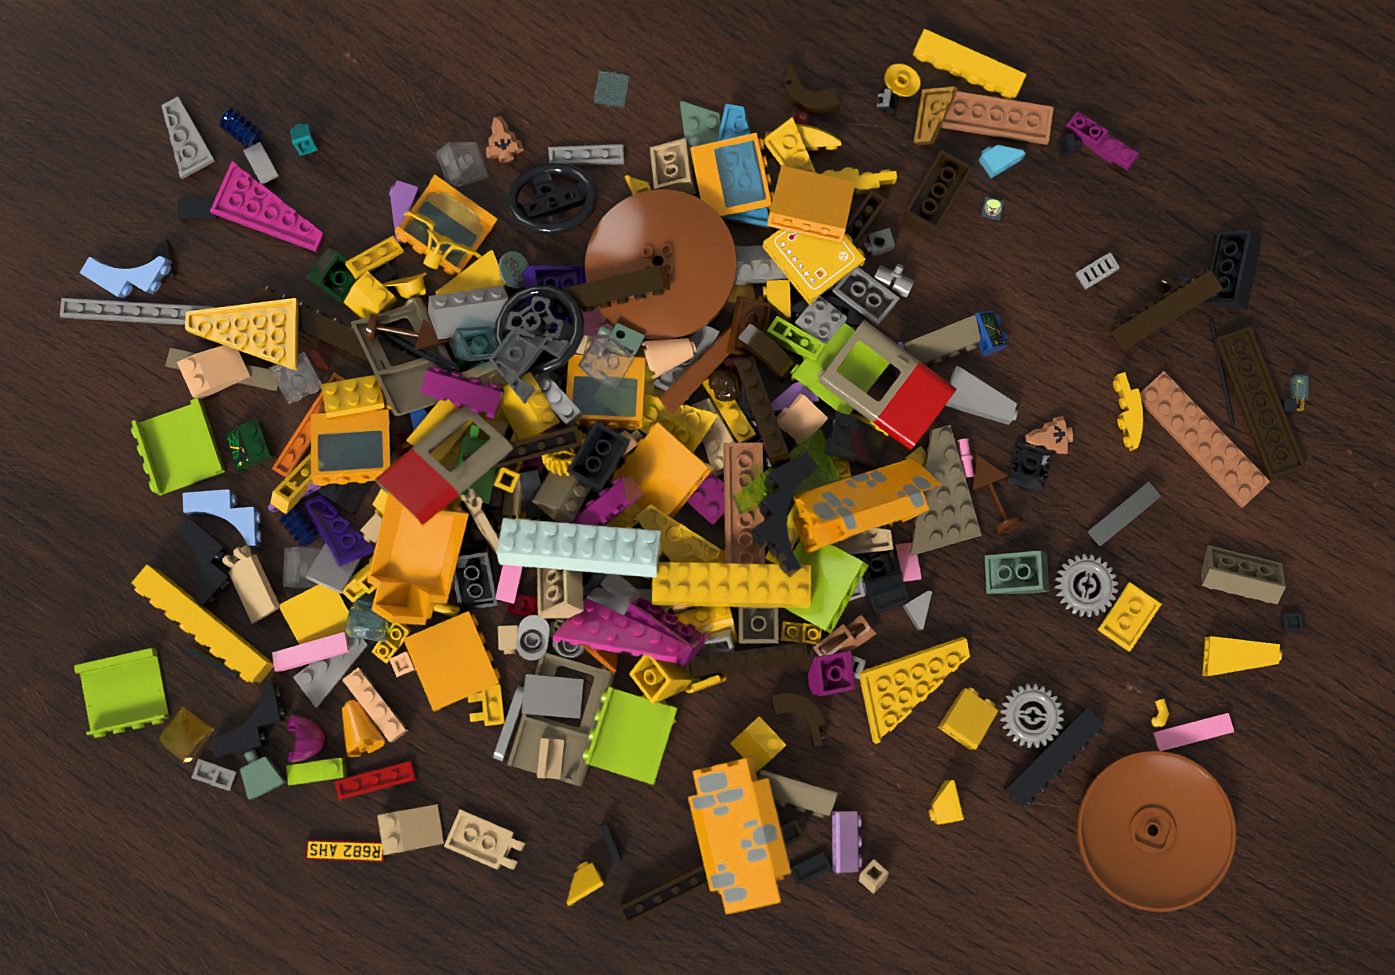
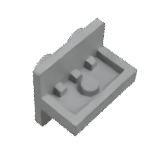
[795,296,847,344]

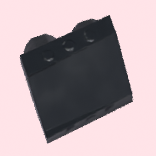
[1007,442,1053,492]

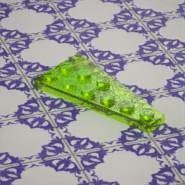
[733,428,842,514]

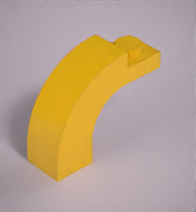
[493,433,523,493]

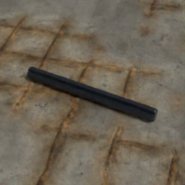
[378,324,460,373]

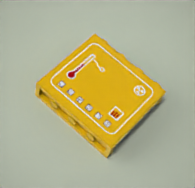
[763,229,865,305]

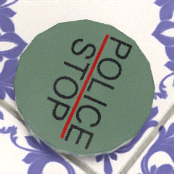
[499,251,529,289]

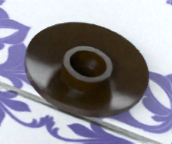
[463,508,498,546]

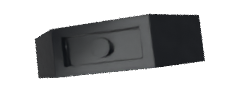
[791,295,863,331]

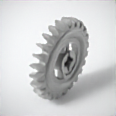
[1054,554,1118,617]
[1000,684,1064,748]

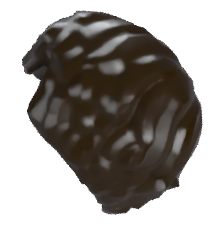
[708,369,742,402]

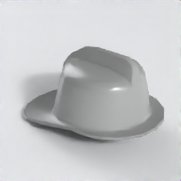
[516,615,549,660]

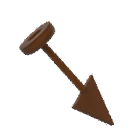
[367,313,451,350]
[972,455,1022,534]

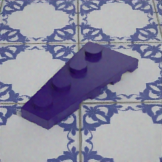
[304,495,374,567]

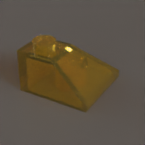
[158,707,214,762]

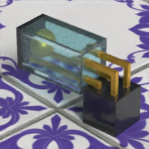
[1281,373,1309,414]

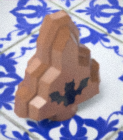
[486,116,524,162]
[1025,416,1073,454]

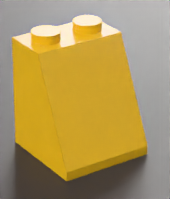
[629,655,692,704]
[937,688,998,750]

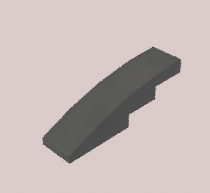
[1088,481,1161,546]

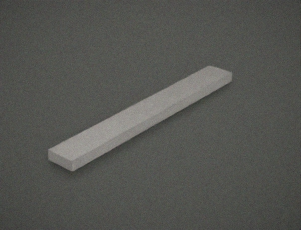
[60,298,214,325]

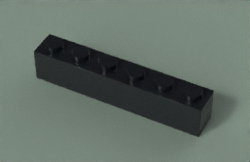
[1003,707,1105,807]

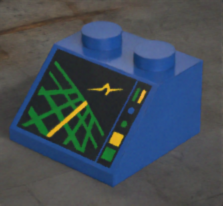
[975,310,1008,357]

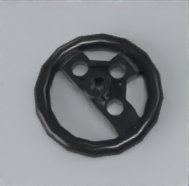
[506,162,598,235]
[494,284,584,374]

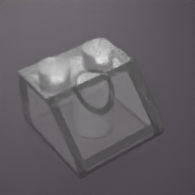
[436,142,489,187]
[578,334,635,389]
[269,352,322,404]
[283,547,321,589]

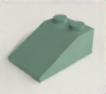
[985,551,1049,594]

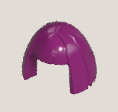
[287,715,325,762]

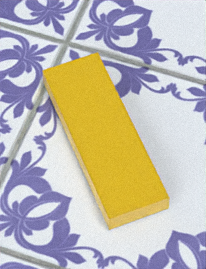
[345,236,404,279]

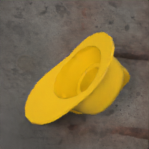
[383,273,427,299]

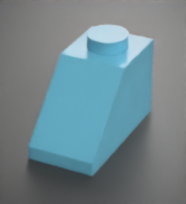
[979,145,1025,178]

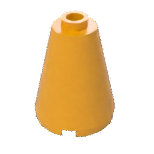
[342,700,385,757]

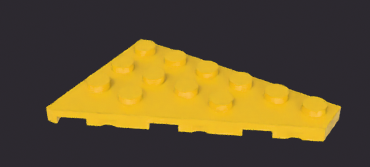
[185,298,298,370]

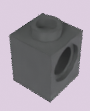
[865,228,895,256]

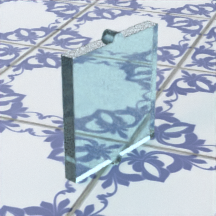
[594,71,629,108]

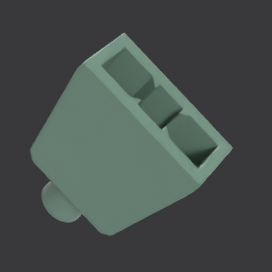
[240,749,287,800]

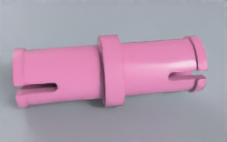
[956,439,975,478]

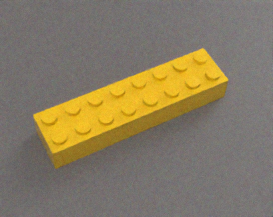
[652,562,811,608]
[132,565,274,683]

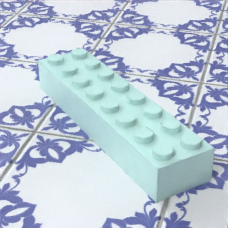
[497,518,661,577]

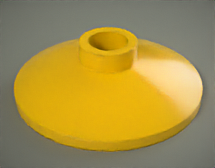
[885,64,920,97]

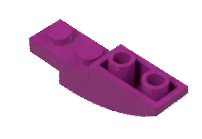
[1066,111,1139,171]

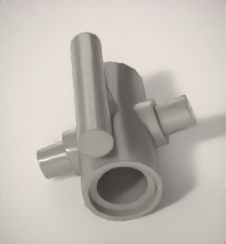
[874,264,914,298]

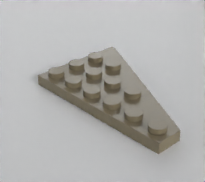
[910,425,982,556]

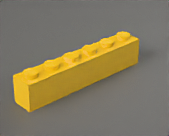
[913,29,1026,100]

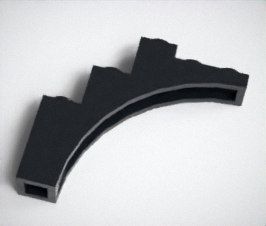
[750,452,818,578]

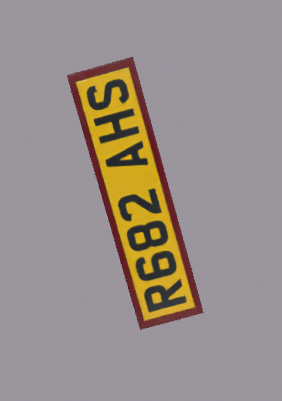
[305,839,385,862]

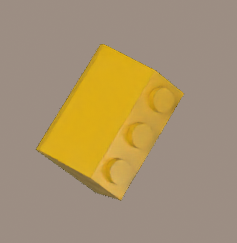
[500,372,560,439]
[674,606,738,650]

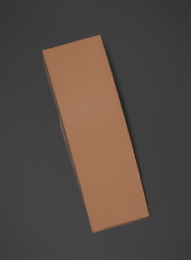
[813,615,876,656]

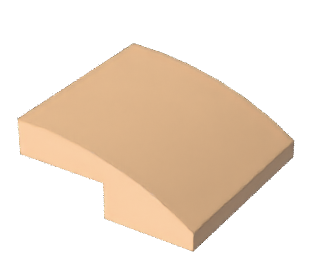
[776,394,828,446]

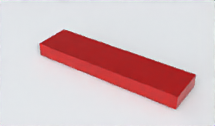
[335,761,416,800]

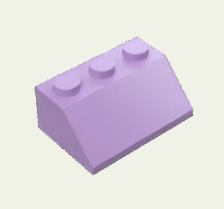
[832,811,862,873]

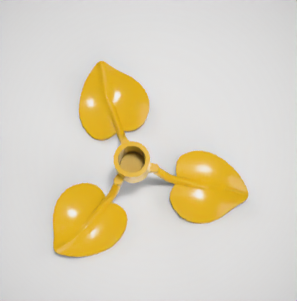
[403,211,482,269]

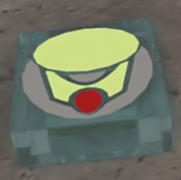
[981,197,1004,220]

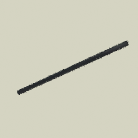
[1209,321,1235,426]

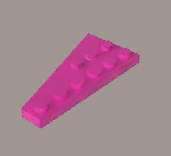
[210,161,324,252]
[553,598,686,663]

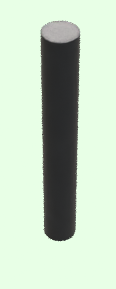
[186,644,241,679]

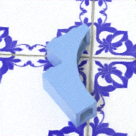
[80,256,172,298]
[183,490,262,548]

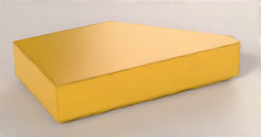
[625,175,651,195]

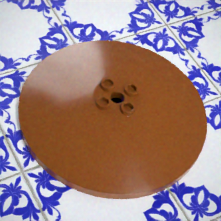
[585,189,737,341]
[1077,751,1236,912]

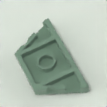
[680,101,721,171]

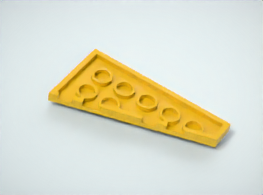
[593,382,719,453]
[634,504,726,563]

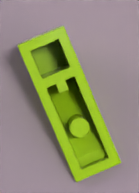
[767,316,826,361]
[286,758,347,785]

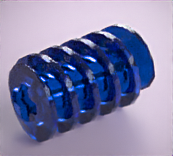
[219,108,263,148]
[279,504,320,548]

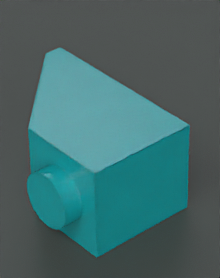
[290,124,318,156]

